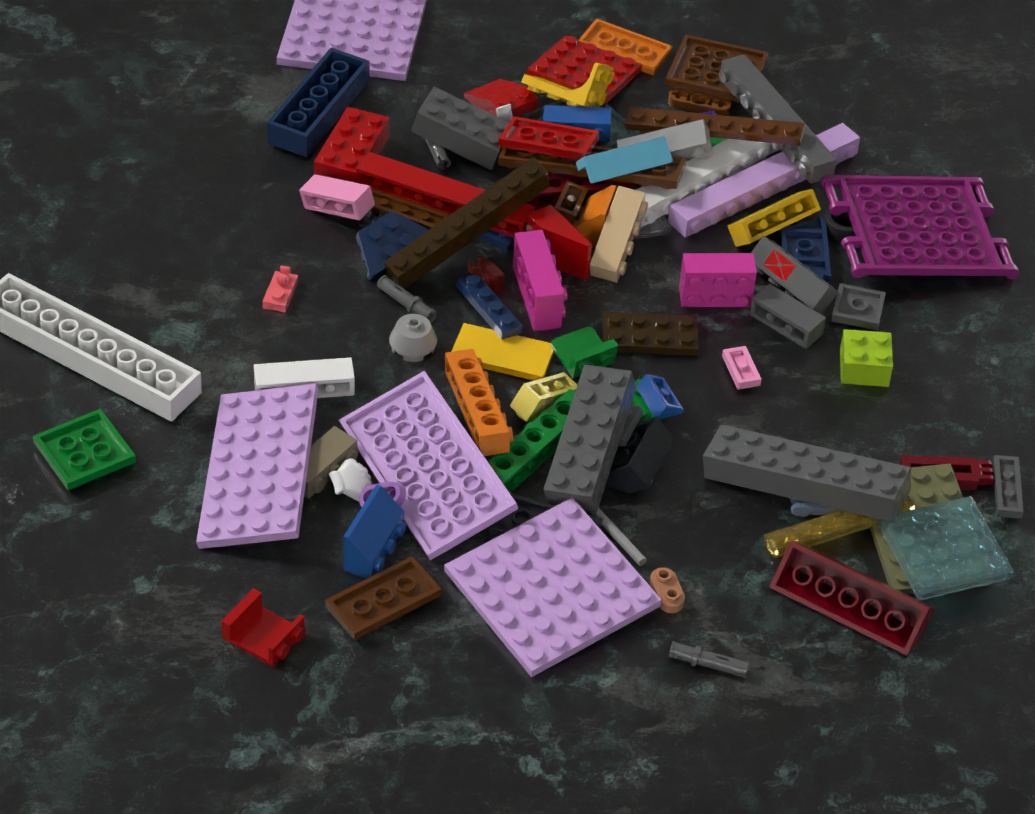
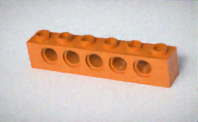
[445,349,513,456]

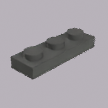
[992,455,1023,519]

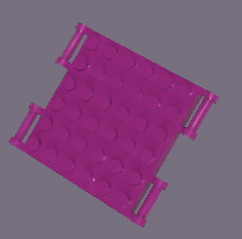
[820,175,1020,279]

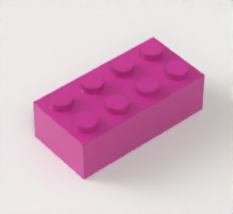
[513,230,567,332]

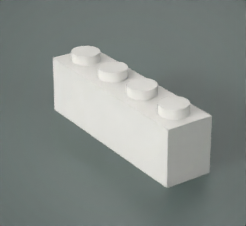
[254,358,355,398]

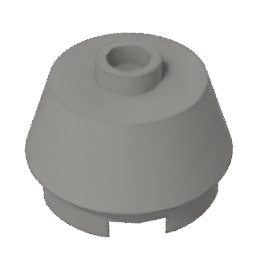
[389,314,437,362]

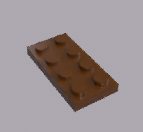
[325,556,442,640]

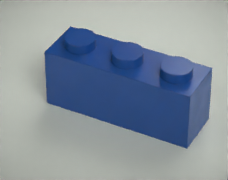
[543,105,611,142]

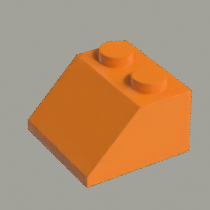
[573,185,616,248]

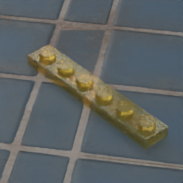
[764,496,915,558]

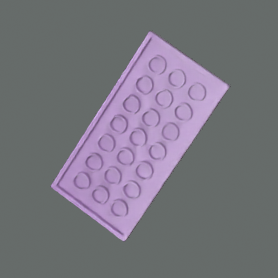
[339,371,518,560]
[196,383,318,549]

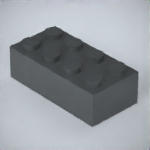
[411,87,508,170]

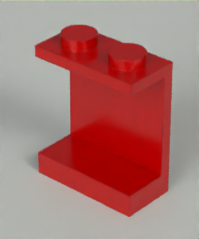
[221,588,306,667]

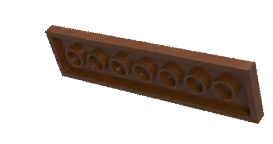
[498,146,686,189]

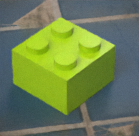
[840,329,893,387]

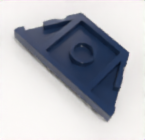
[356,211,429,281]
[780,215,831,283]

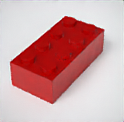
[314,107,389,183]

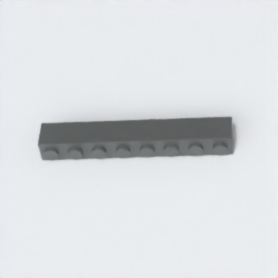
[719,54,837,184]

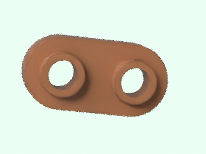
[650,568,685,613]

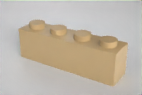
[590,186,648,283]

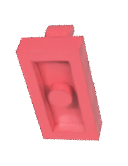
[262,266,298,313]

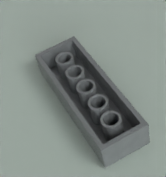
[543,365,636,512]

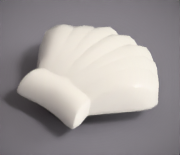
[328,458,372,501]

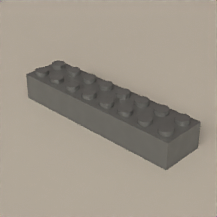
[703,424,911,522]

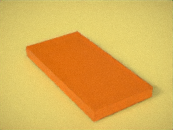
[579,19,673,76]

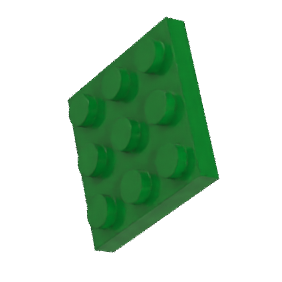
[33,408,136,490]

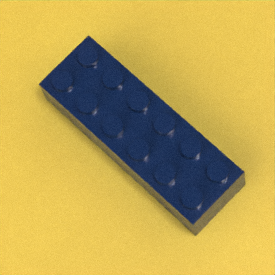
[267,48,370,157]

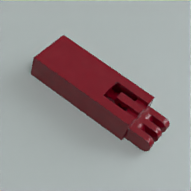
[899,456,995,490]

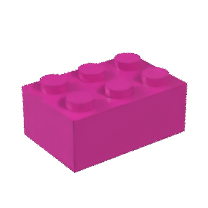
[679,253,757,307]

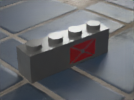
[751,236,839,314]

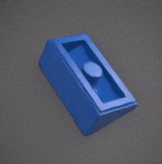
[637,374,684,419]

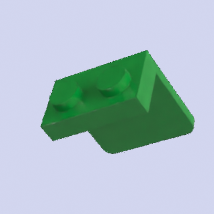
[551,326,618,379]

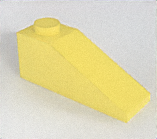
[510,372,577,422]

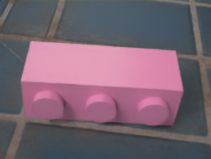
[299,174,375,220]

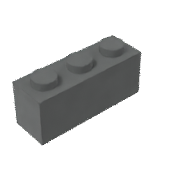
[750,284,826,349]

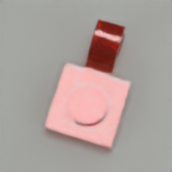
[468,256,504,294]

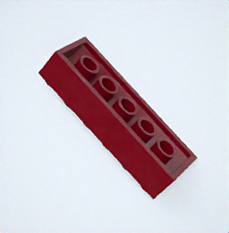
[769,541,936,656]

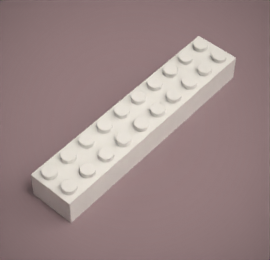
[0,273,202,422]

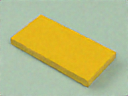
[451,323,554,381]

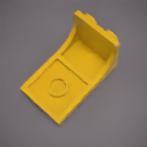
[521,63,614,107]

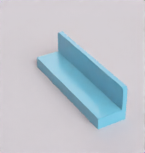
[576,136,673,183]

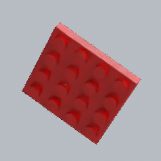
[526,36,642,105]

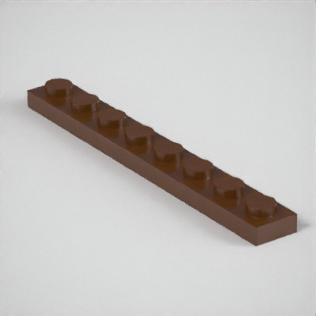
[625,107,805,146]

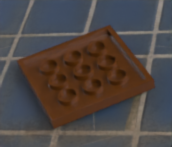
[665,34,769,104]

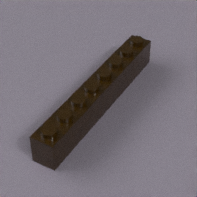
[384,157,550,289]

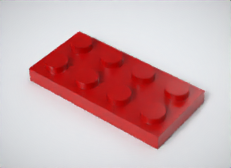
[499,116,599,161]

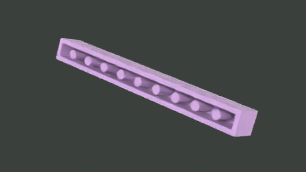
[668,123,860,238]

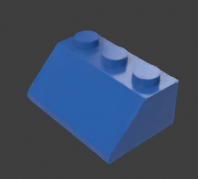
[343,484,407,579]

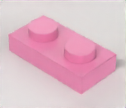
[722,346,761,390]

